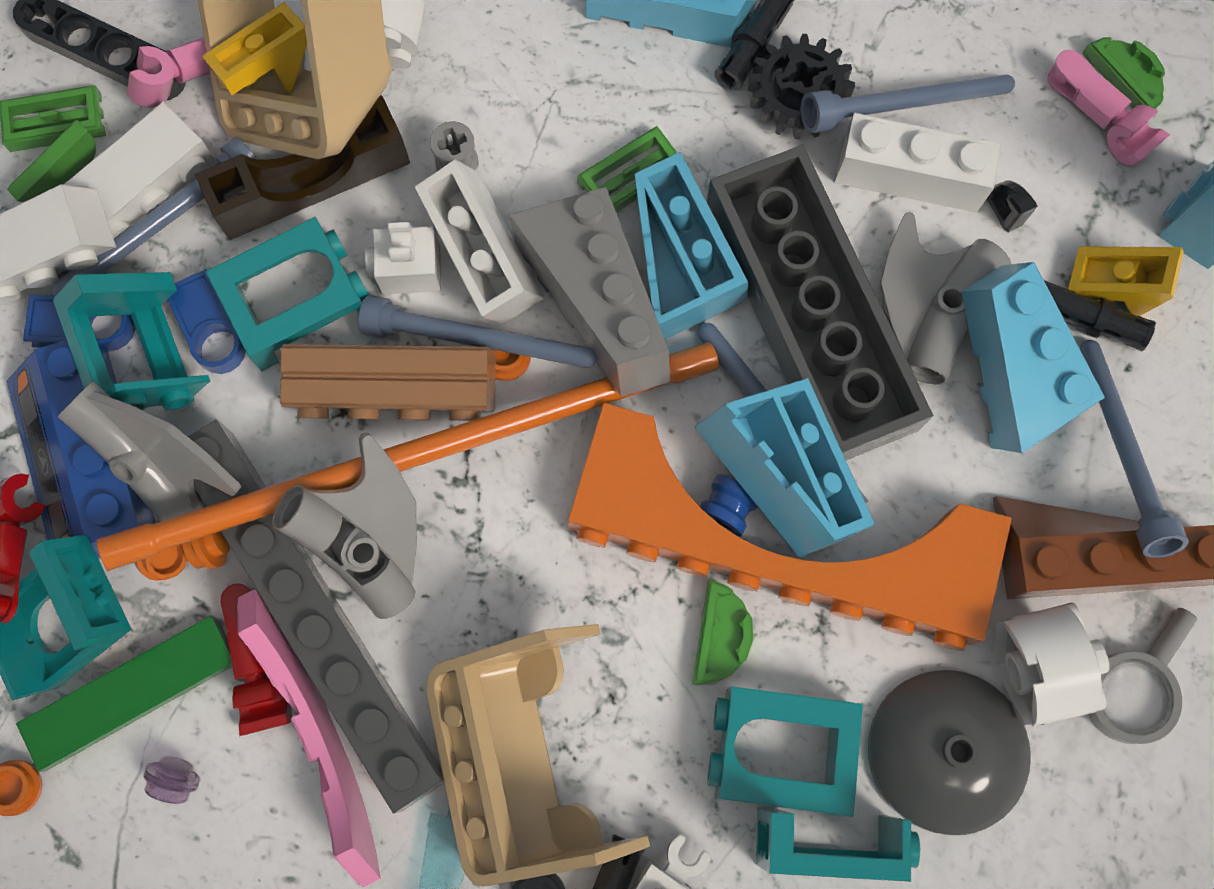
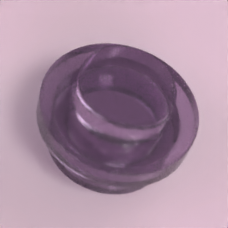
[143,756,201,804]

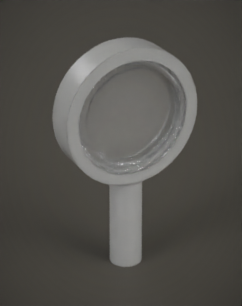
[1088,608,1198,744]

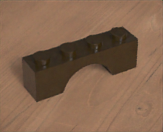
[195,95,410,240]

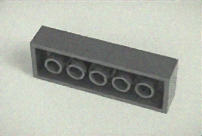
[706,145,934,460]

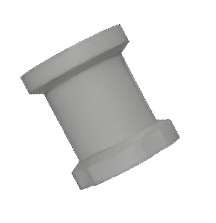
[430,121,479,171]

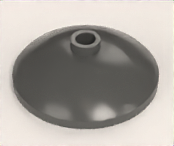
[868,670,1031,835]

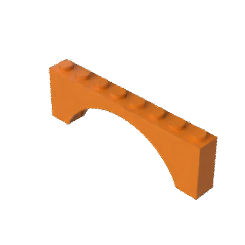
[568,403,1012,651]

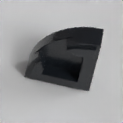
[987,180,1038,232]

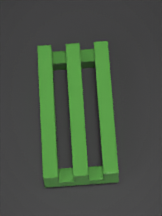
[0,85,106,152]
[577,126,677,212]

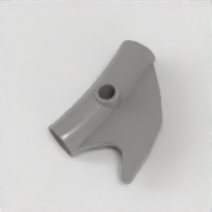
[879,212,1011,385]
[58,381,241,522]
[272,433,417,619]

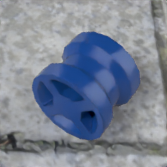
[699,474,758,537]

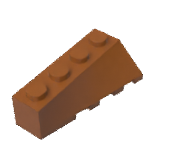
[993,496,1214,599]

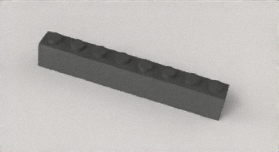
[187,419,444,814]

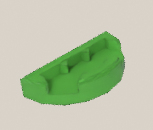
[1082,37,1165,109]
[7,120,96,202]
[692,579,753,685]

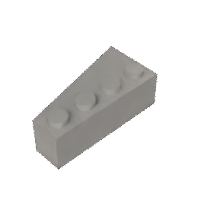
[509,187,670,397]

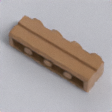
[280,344,496,421]

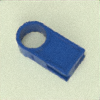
[168,269,246,374]
[23,295,136,352]

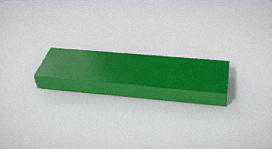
[16,615,232,772]

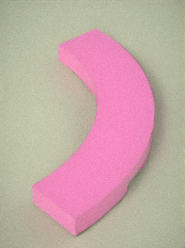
[237,589,381,887]

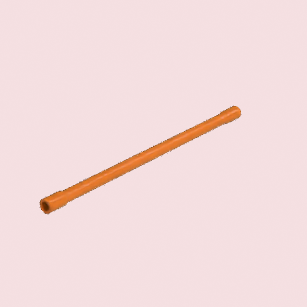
[96,342,719,571]

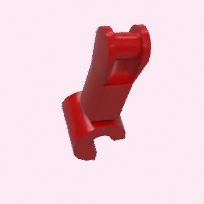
[0,473,45,623]
[220,583,292,737]

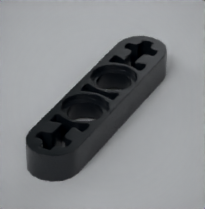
[13,0,186,100]

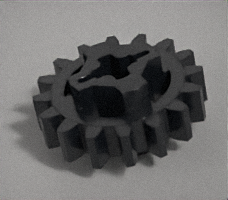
[748,33,855,139]

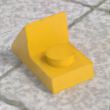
[202,2,307,96]
[1068,246,1184,316]

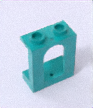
[205,216,369,371]
[53,272,211,411]
[0,534,132,701]
[707,686,863,817]
[756,808,920,882]

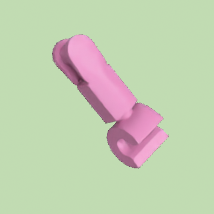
[127,37,210,108]
[1047,50,1170,166]

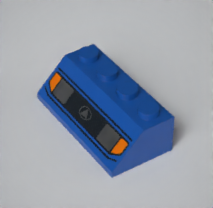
[6,339,156,559]

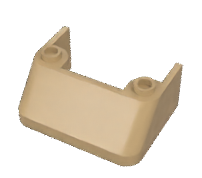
[198,0,391,159]
[426,624,650,886]

